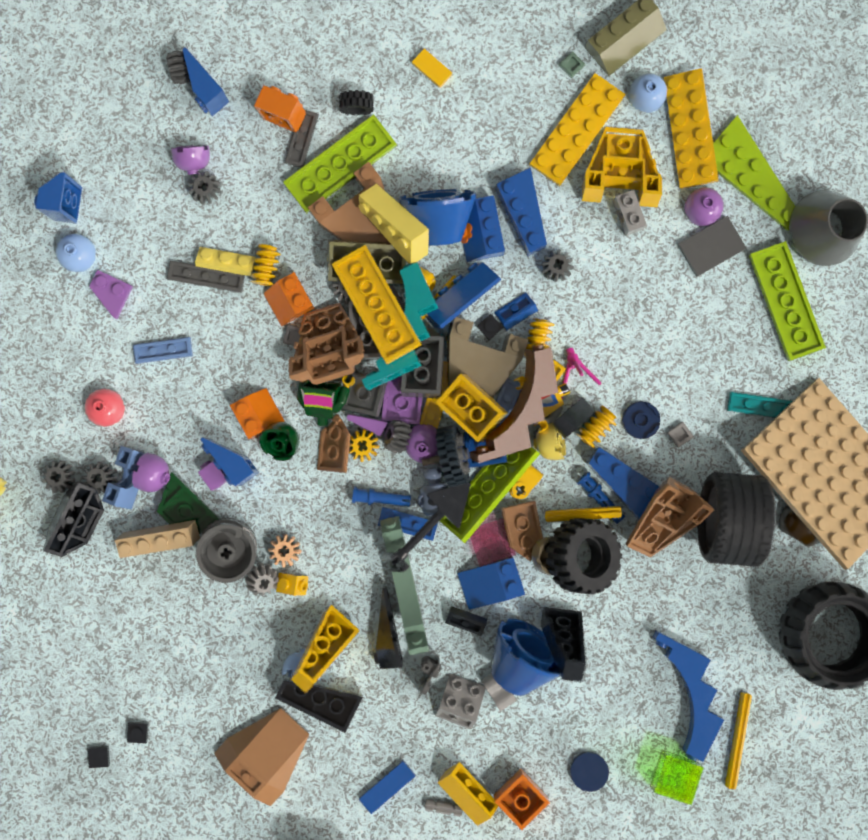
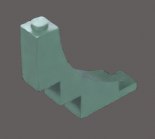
[380,516,429,655]

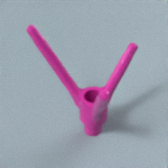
[561,348,601,400]

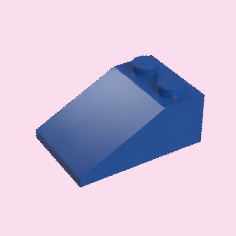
[182,47,229,117]
[457,556,525,610]

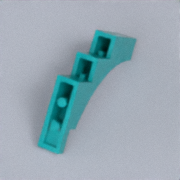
[361,263,439,390]

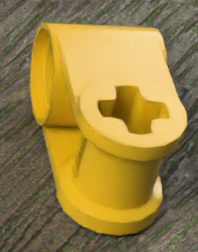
[509,465,544,499]

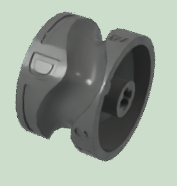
[196,518,257,583]

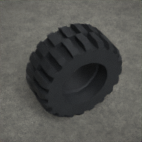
[546,518,622,595]

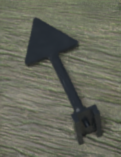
[380,483,470,572]

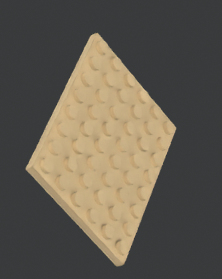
[741,378,868,570]

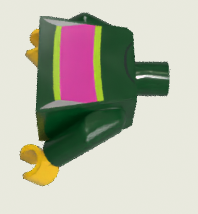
[296,375,355,426]

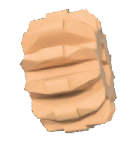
[268,534,301,567]

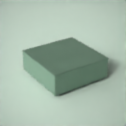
[558,51,586,79]

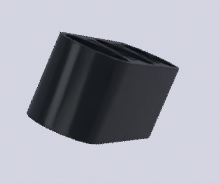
[552,397,595,439]

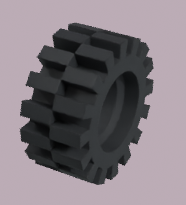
[339,90,373,115]

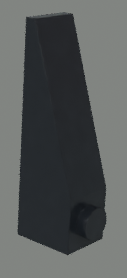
[373,586,403,669]

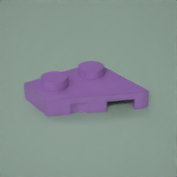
[89,270,133,319]

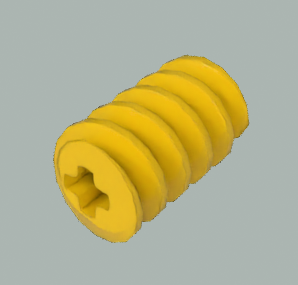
[250,244,281,286]
[524,318,555,357]
[576,405,617,448]

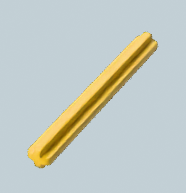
[725,692,752,789]

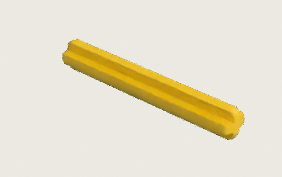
[545,506,622,522]

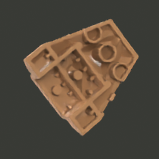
[289,302,364,385]

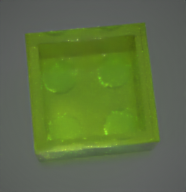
[650,749,704,805]

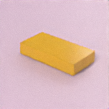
[412,48,452,88]

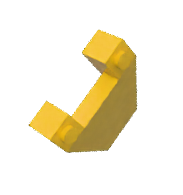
[582,127,662,208]

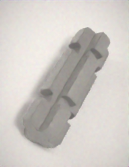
[425,799,463,817]

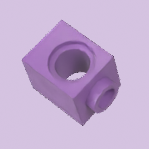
[198,460,227,491]

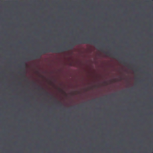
[470,518,516,566]

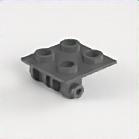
[418,656,442,698]

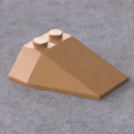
[626,477,714,557]

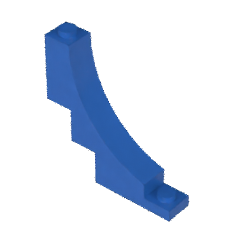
[652,630,724,762]

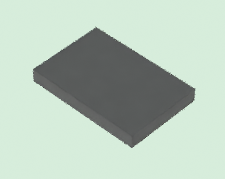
[678,216,747,277]

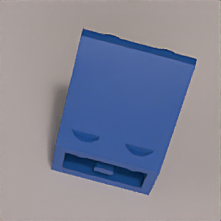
[200,437,259,487]

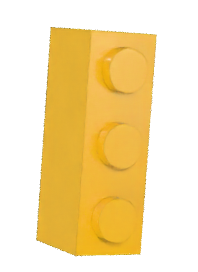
[437,762,499,826]

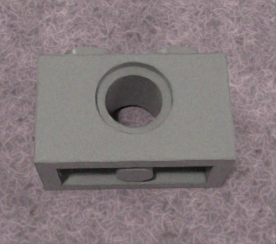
[613,190,647,236]

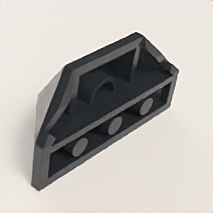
[43,481,104,557]

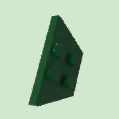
[157,472,220,534]

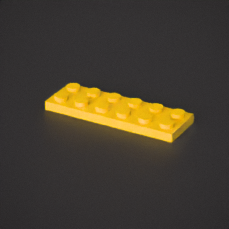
[664,68,719,189]
[529,73,626,186]
[332,245,422,364]

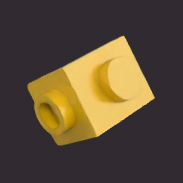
[276,573,308,596]

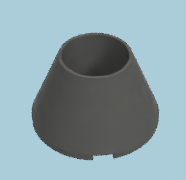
[789,190,868,266]

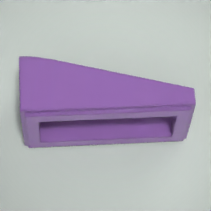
[347,414,388,436]

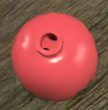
[84,388,125,427]

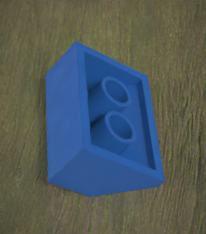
[34,172,82,224]
[463,195,505,262]

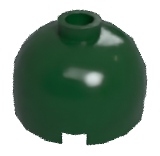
[259,422,300,461]

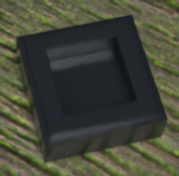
[88,746,110,768]

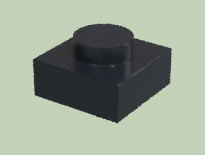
[477,314,503,340]
[127,722,149,744]

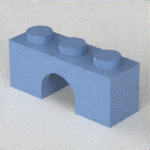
[102,446,145,510]

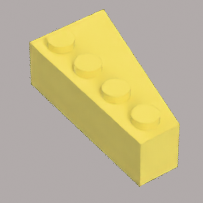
[359,184,429,264]

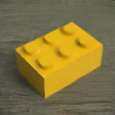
[436,374,508,442]

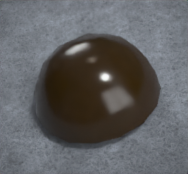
[779,505,820,547]

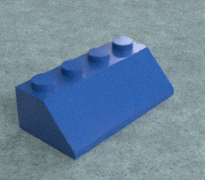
[424,262,501,329]

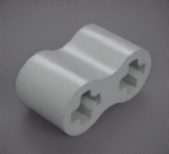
[481,674,517,711]

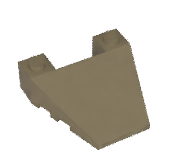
[446,317,528,398]

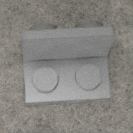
[435,674,486,729]

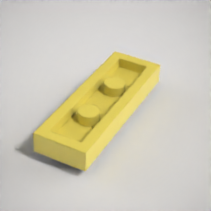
[195,247,256,276]

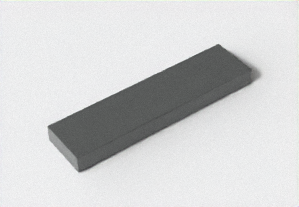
[167,261,245,293]

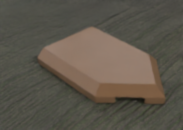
[317,414,351,473]
[501,501,543,561]

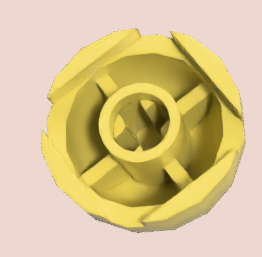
[533,422,566,460]

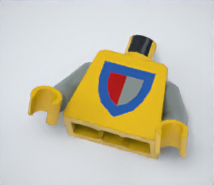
[514,376,570,433]

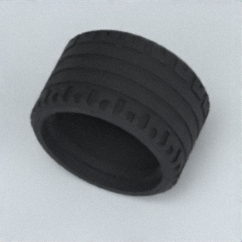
[697,472,776,567]

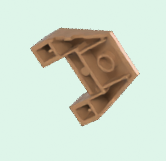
[308,162,390,243]

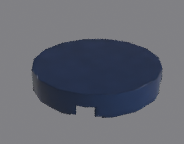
[622,401,660,439]
[570,751,609,792]

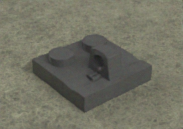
[343,372,388,417]

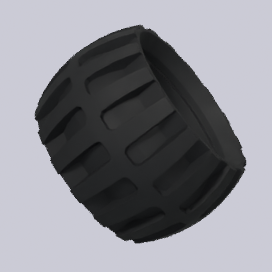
[779,581,868,690]

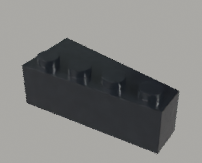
[541,607,586,682]
[275,679,363,733]

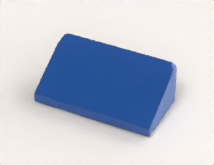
[494,292,538,331]

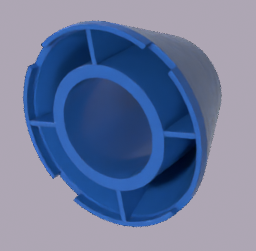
[399,189,476,246]
[491,619,560,696]

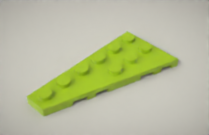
[713,115,795,231]

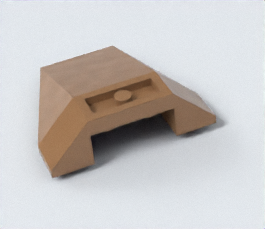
[214,708,309,806]

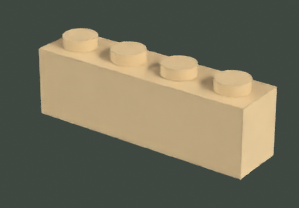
[115,520,200,558]

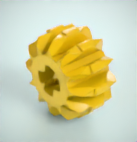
[349,429,380,462]

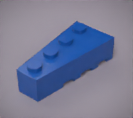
[495,168,547,256]
[586,447,660,520]

